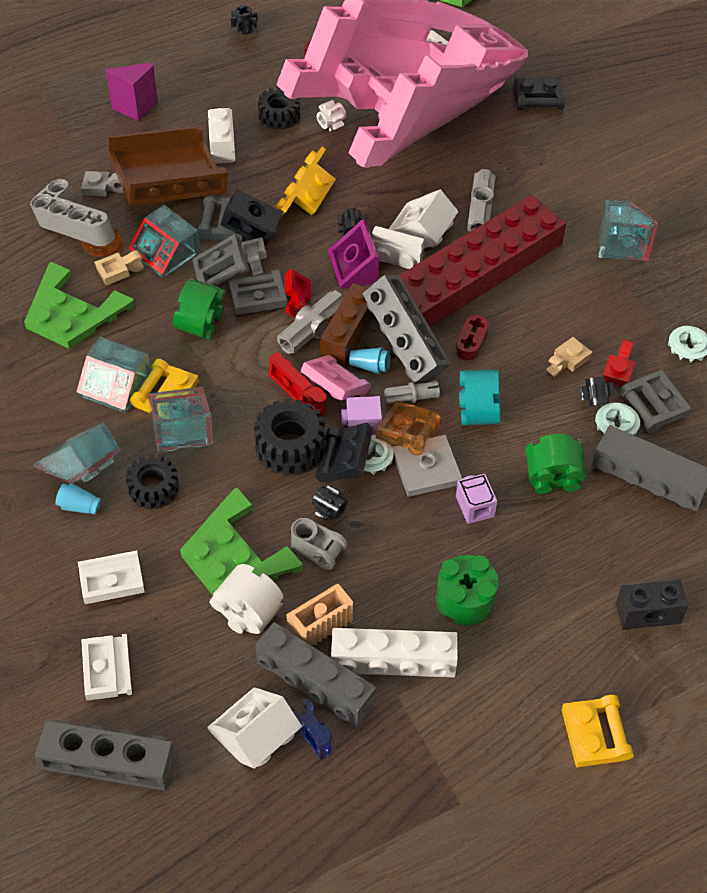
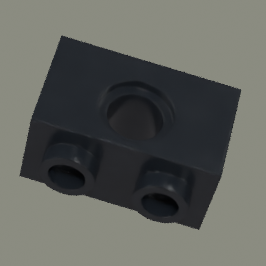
[220,189,282,246]
[616,579,688,630]

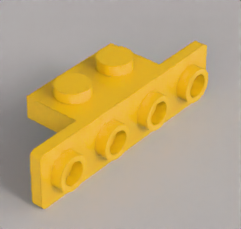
[274,146,336,218]

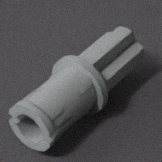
[384,380,440,404]

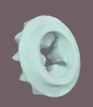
[668,326,707,362]
[595,403,640,436]
[364,435,394,475]

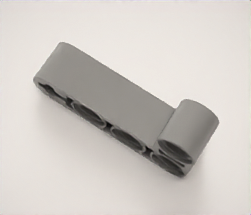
[30,179,115,246]

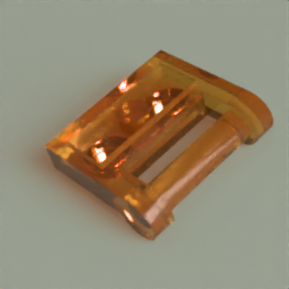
[376,401,442,455]

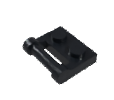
[514,77,565,110]
[315,422,373,483]

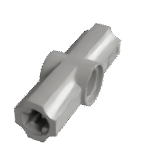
[467,169,495,232]
[277,290,343,354]

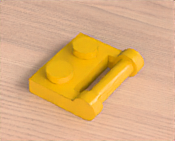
[130,359,199,421]
[562,695,634,767]

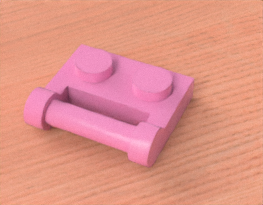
[301,355,371,401]

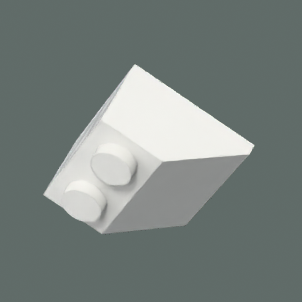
[389,189,458,249]
[207,687,302,769]

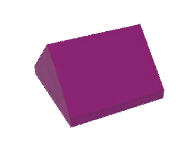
[106,62,158,121]
[328,219,379,289]

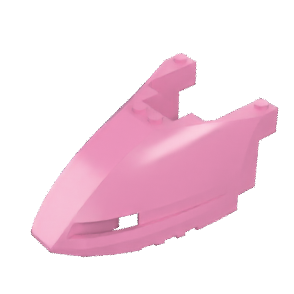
[277,0,528,168]

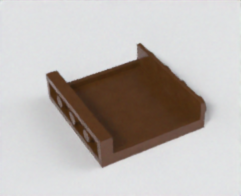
[108,125,228,206]

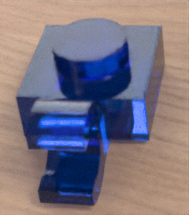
[291,699,333,760]

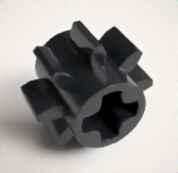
[230,5,258,34]
[338,208,367,235]
[579,376,615,406]
[312,484,348,521]

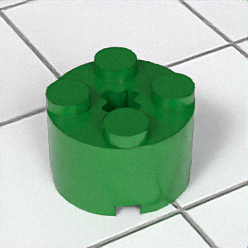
[173,279,226,340]
[525,434,587,494]
[436,555,499,626]

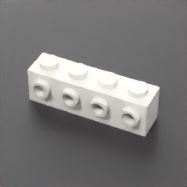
[331,628,457,677]

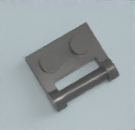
[197,195,243,242]
[193,234,250,287]
[228,269,287,315]
[619,370,691,433]

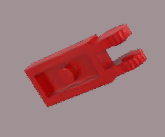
[268,351,327,416]

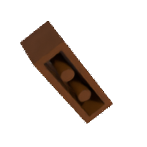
[320,283,374,367]

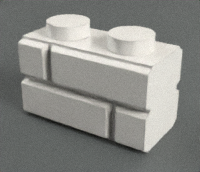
[208,108,235,164]

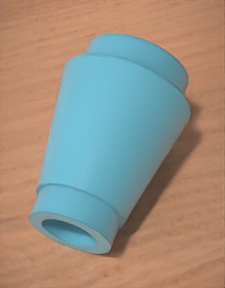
[349,347,391,374]
[55,483,101,515]

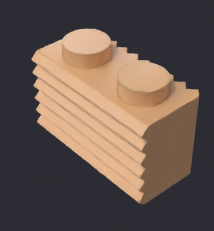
[286,584,353,646]

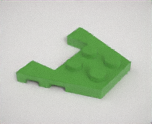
[24,262,135,348]
[180,488,303,595]

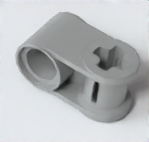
[291,518,348,570]

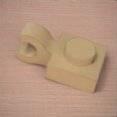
[95,251,144,286]
[546,337,592,377]

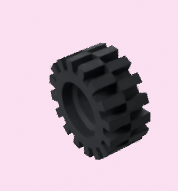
[258,87,300,130]
[126,454,179,509]

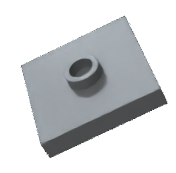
[392,435,462,497]

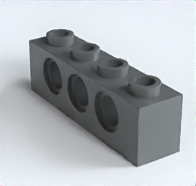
[34,720,174,791]

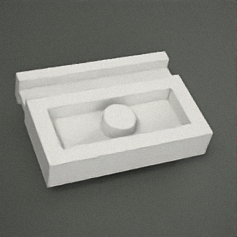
[372,226,424,269]
[78,550,145,604]
[81,634,132,701]

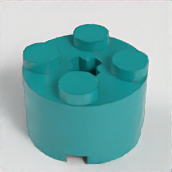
[459,369,501,426]

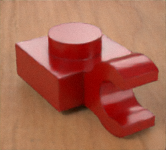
[285,269,311,318]
[602,339,636,387]

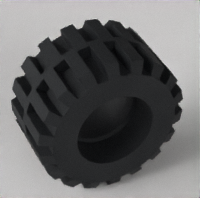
[254,399,325,475]

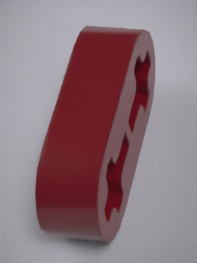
[456,315,489,360]

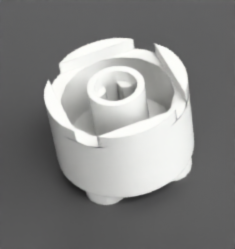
[210,564,284,634]

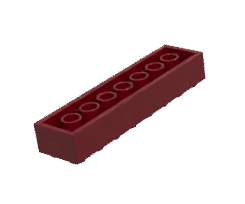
[399,195,566,327]

